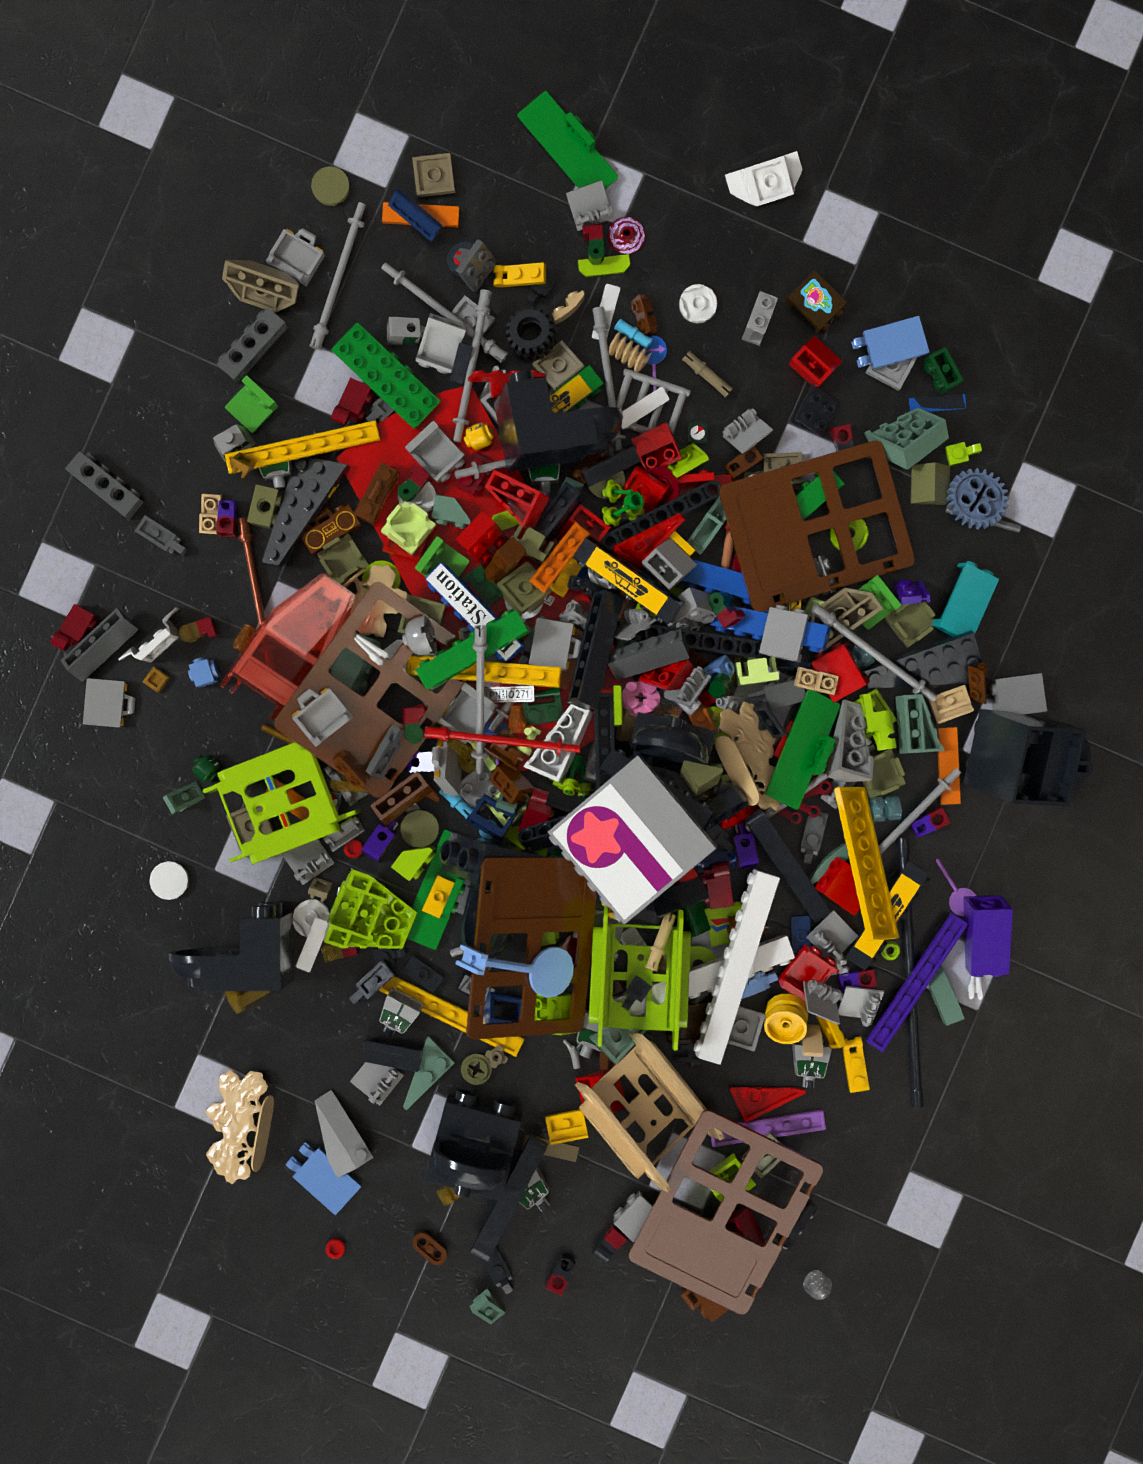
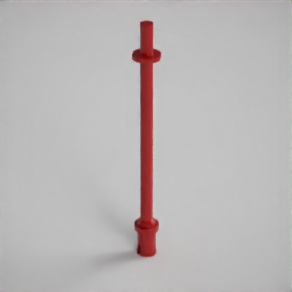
[424,726,581,756]

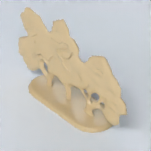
[305,565,407,651]
[715,702,780,811]
[205,1070,274,1185]

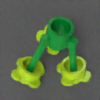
[602,480,644,526]
[549,754,594,797]

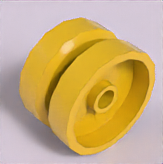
[764,994,808,1044]

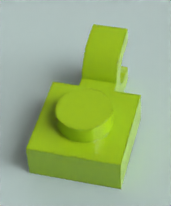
[945,442,982,466]

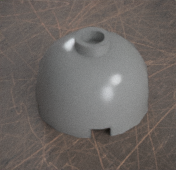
[402,615,437,655]

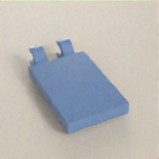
[851,316,930,370]
[286,1142,362,1215]

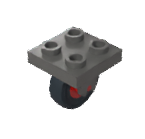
[447,239,497,293]

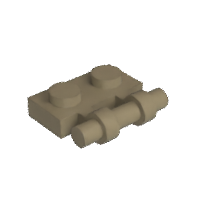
[763,452,803,488]

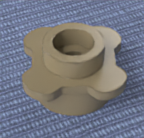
[485,1045,508,1068]

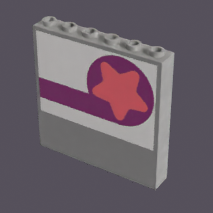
[548,754,718,925]

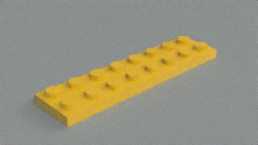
[834,787,899,941]

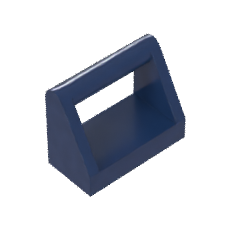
[469,794,518,842]
[483,991,522,1024]

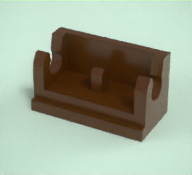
[489,764,534,805]

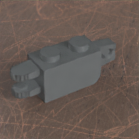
[749,676,808,710]

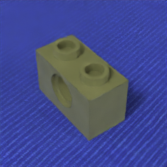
[247,484,283,529]

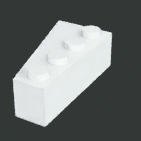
[523,704,593,784]

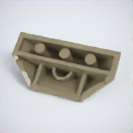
[222,260,299,313]
[811,587,883,653]

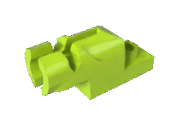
[859,693,897,751]

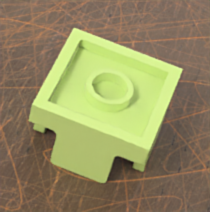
[381,501,436,555]
[735,657,779,687]

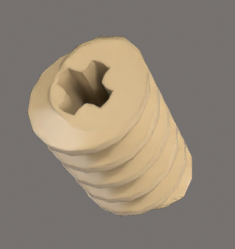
[609,332,651,372]

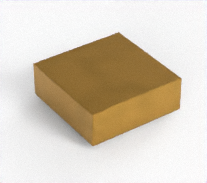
[143,666,170,693]

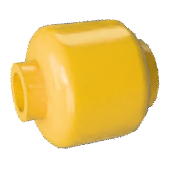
[464,422,494,451]

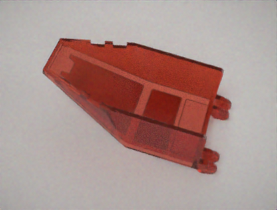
[220,572,355,720]

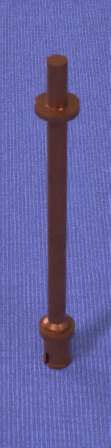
[236,517,276,668]

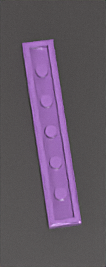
[710,1109,826,1147]

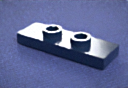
[388,188,443,242]
[790,915,811,960]

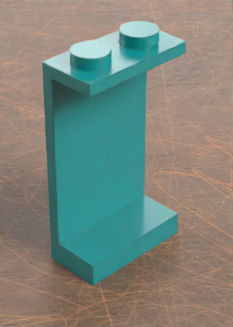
[931,561,999,637]

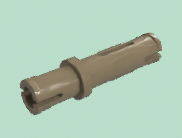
[682,351,733,397]

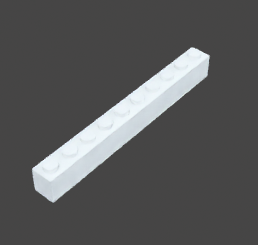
[694,869,780,1064]
[613,934,795,1017]

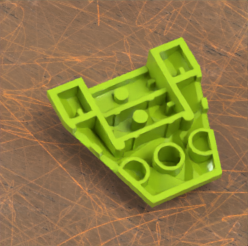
[323,869,417,949]

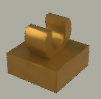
[230,452,257,478]

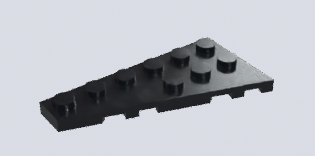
[262,457,350,568]
[861,630,988,689]

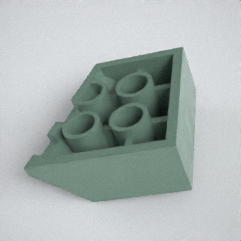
[864,408,949,470]

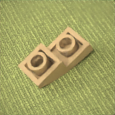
[551,291,585,325]
[199,493,222,534]
[794,667,839,695]
[801,1024,823,1057]

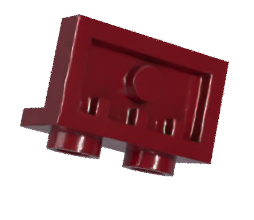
[454,452,493,497]

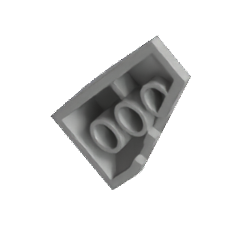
[827,699,874,782]
[314,1090,373,1177]

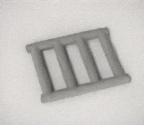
[616,368,691,434]

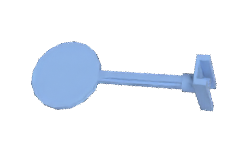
[456,945,574,998]

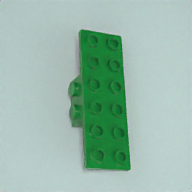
[517,91,619,190]
[331,323,440,429]
[765,689,840,810]
[407,830,466,950]

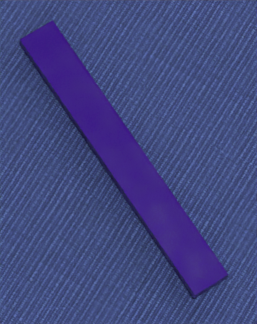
[866,913,968,1052]

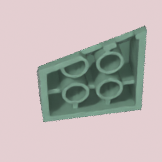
[330,633,381,696]

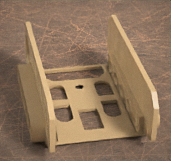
[575,1032,724,1192]

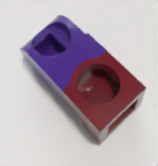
[216,500,237,538]
[911,806,950,837]
[838,967,877,991]

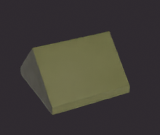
[910,462,950,505]
[679,760,723,798]

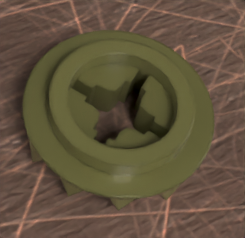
[461,1053,492,1085]

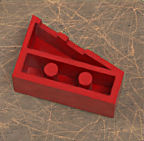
[485,469,550,529]

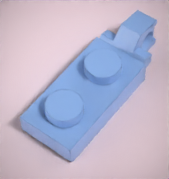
[741,971,778,999]

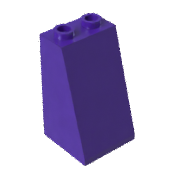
[964,895,1013,977]

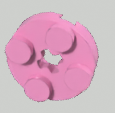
[622,681,660,717]

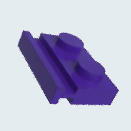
[894,580,930,605]

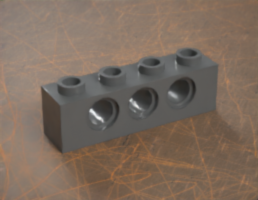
[217,307,288,384]
[65,451,144,520]

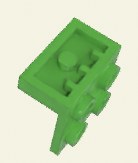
[225,375,279,433]
[415,536,470,577]
[858,575,901,630]

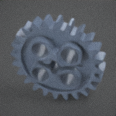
[946,468,1009,530]

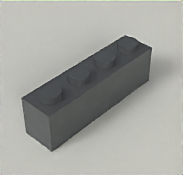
[60,608,138,682]
[608,629,689,681]

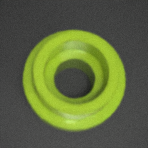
[881,941,900,960]

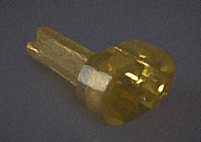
[447,739,476,773]
[224,991,270,1014]

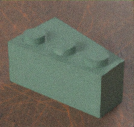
[895,694,945,754]

